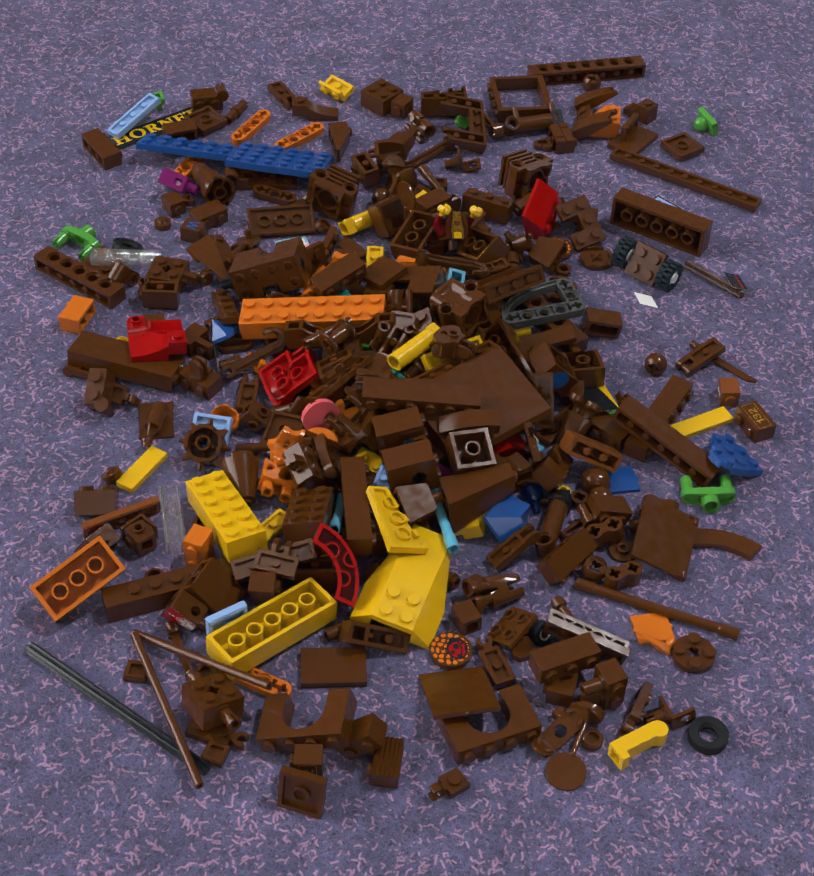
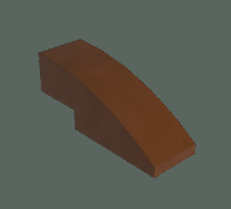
[438,409,501,436]

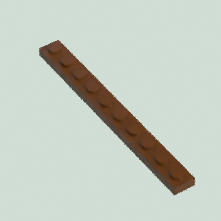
[610,146,762,212]

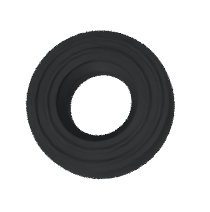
[112,237,143,258]
[687,716,729,755]

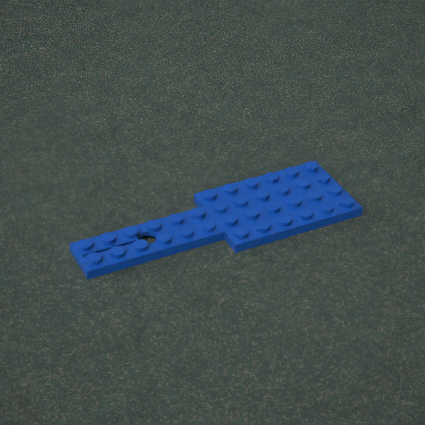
[136,133,334,178]

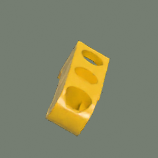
[607,720,669,770]

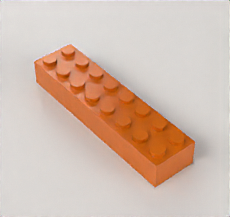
[238,294,387,340]

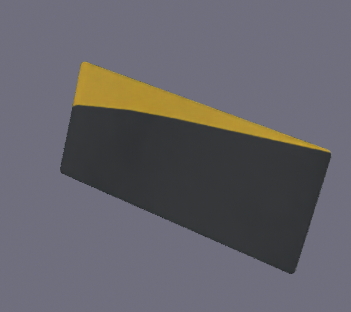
[583,385,619,411]

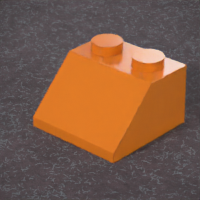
[589,105,621,138]

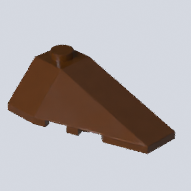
[186,234,235,290]

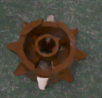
[179,419,231,471]

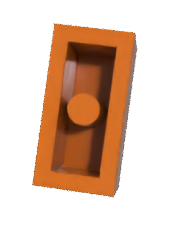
[58,295,96,334]
[183,523,215,567]

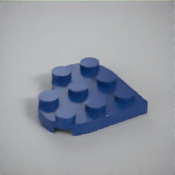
[708,433,764,477]

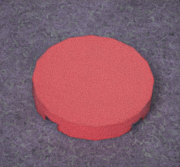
[301,398,340,430]

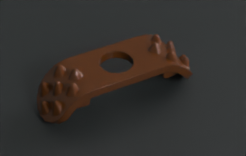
[531,702,589,758]

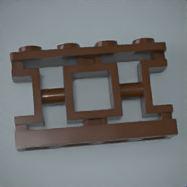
[477,264,546,304]

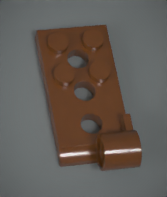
[224,167,297,190]

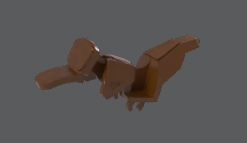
[368,125,417,197]

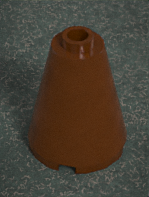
[220,450,260,507]

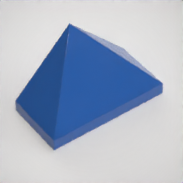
[212,319,240,344]

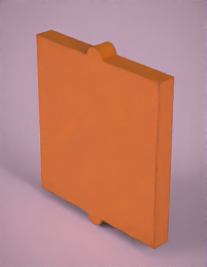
[630,613,675,645]

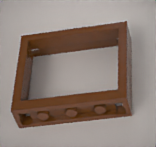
[487,75,551,123]

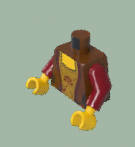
[433,204,483,251]

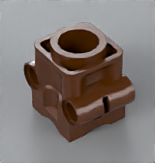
[429,278,490,339]

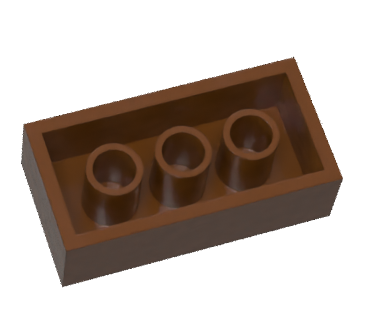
[282,485,336,544]

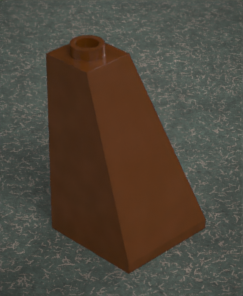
[439,463,518,533]

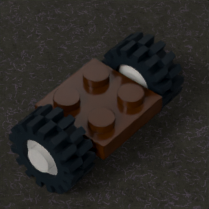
[611,236,683,292]

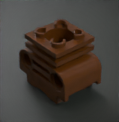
[498,149,554,199]
[304,164,360,222]

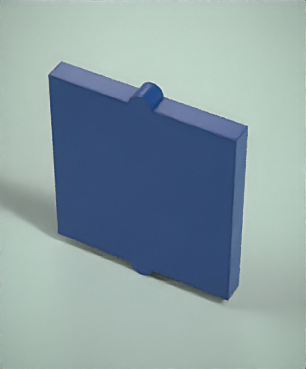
[604,466,640,494]

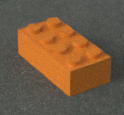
[29,535,126,623]

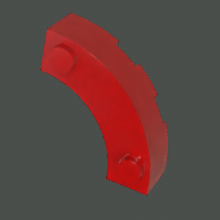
[312,523,359,608]

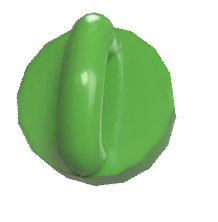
[455,115,469,129]

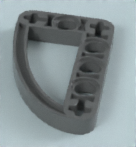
[501,278,585,329]

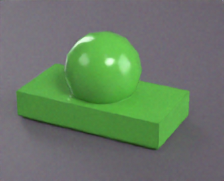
[693,107,718,136]

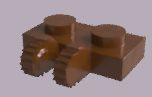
[253,537,300,580]

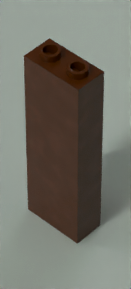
[67,330,187,392]

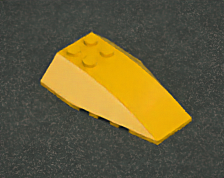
[350,524,451,650]

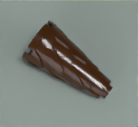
[191,162,236,206]

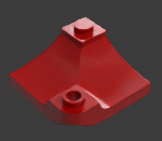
[127,315,187,363]
[258,346,320,406]

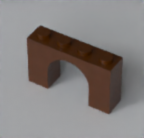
[436,684,542,765]
[255,688,357,753]

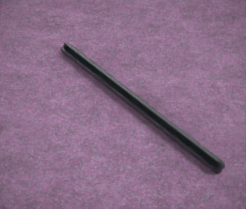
[25,642,211,776]

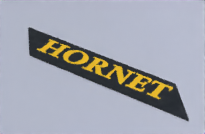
[107,107,222,149]

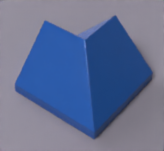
[482,495,530,544]

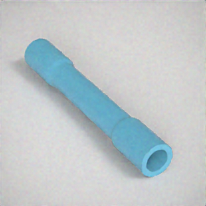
[430,488,460,554]
[329,492,344,534]

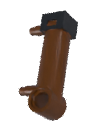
[503,101,564,136]
[534,489,573,559]

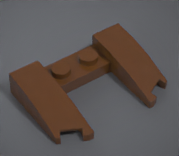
[572,86,618,141]
[440,94,487,154]

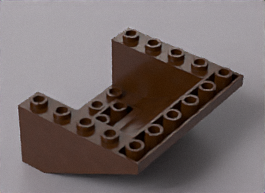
[414,340,552,457]

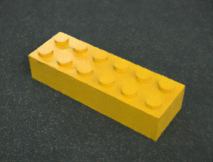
[185,470,268,563]
[206,577,337,680]

